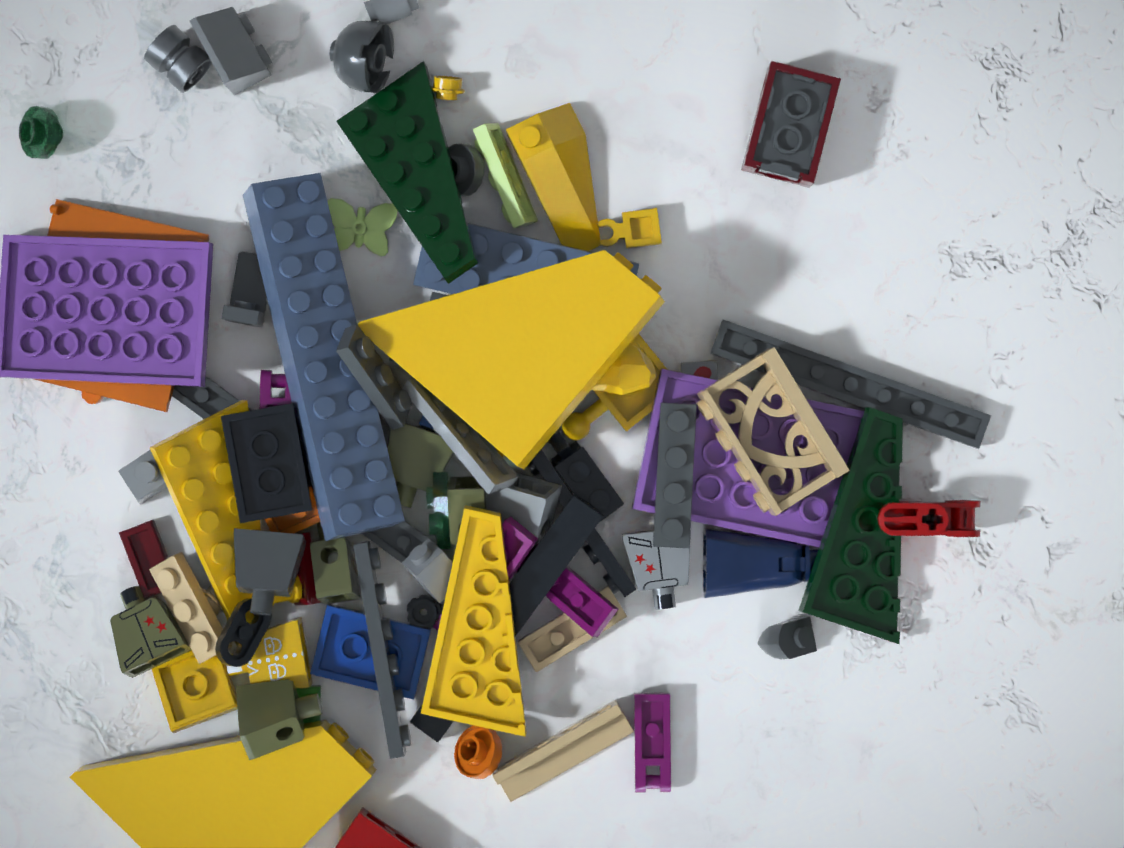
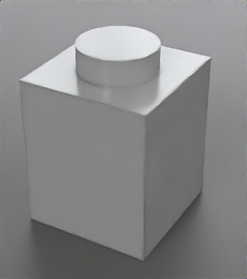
[402,539,453,603]

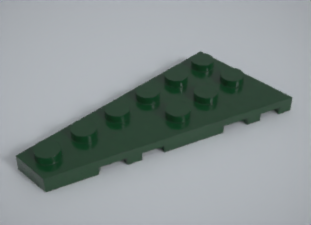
[336,61,478,284]
[798,407,903,645]

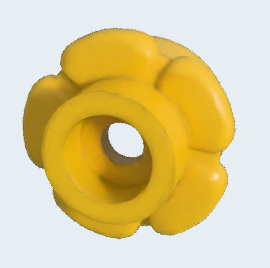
[431,76,465,100]

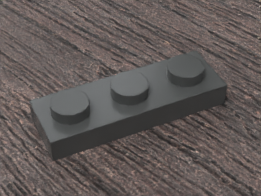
[336,324,412,430]

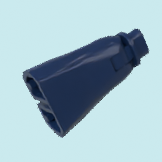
[703,529,818,598]

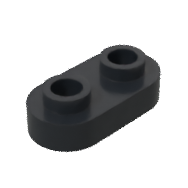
[215,598,272,667]

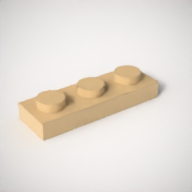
[149,552,232,664]
[518,586,627,672]

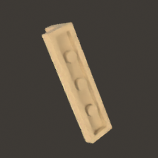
[492,700,634,802]

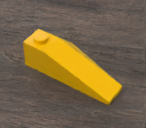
[506,103,601,251]

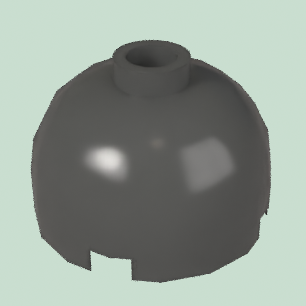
[329,21,394,93]

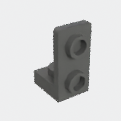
[221,252,267,327]

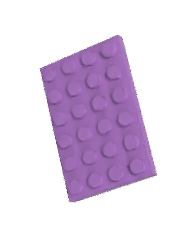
[0,235,213,387]
[632,369,864,547]

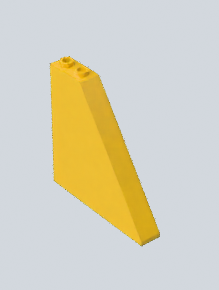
[358,250,665,470]
[69,720,377,848]

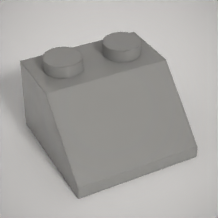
[189,7,272,95]

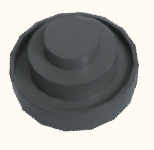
[448,144,484,196]

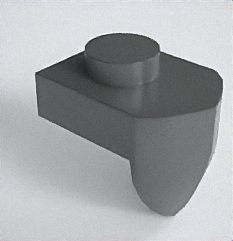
[757,616,817,660]

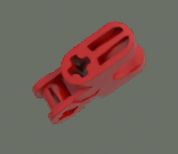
[877,500,981,537]

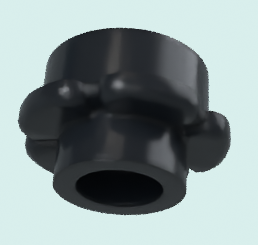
[406,595,441,629]

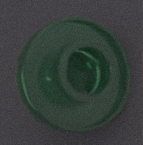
[19,106,63,159]

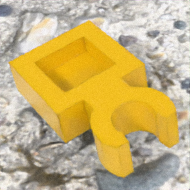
[598,208,662,249]

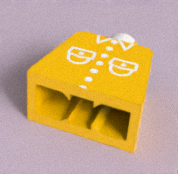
[226,617,313,688]

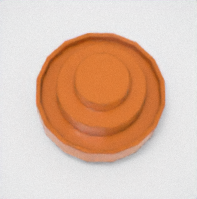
[454,726,503,779]

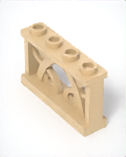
[696,347,850,516]

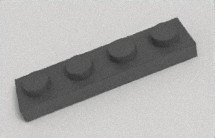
[653,403,697,548]

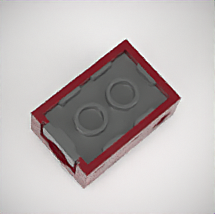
[741,61,841,188]

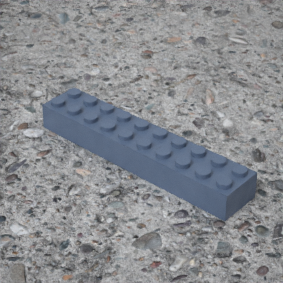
[242,173,405,541]

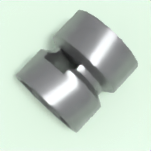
[144,25,212,93]

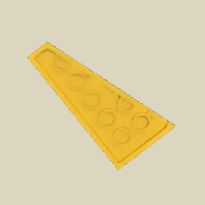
[149,400,261,623]
[421,505,527,737]

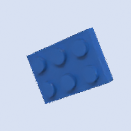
[310,604,431,700]

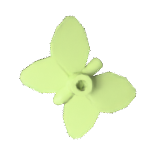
[327,198,398,256]

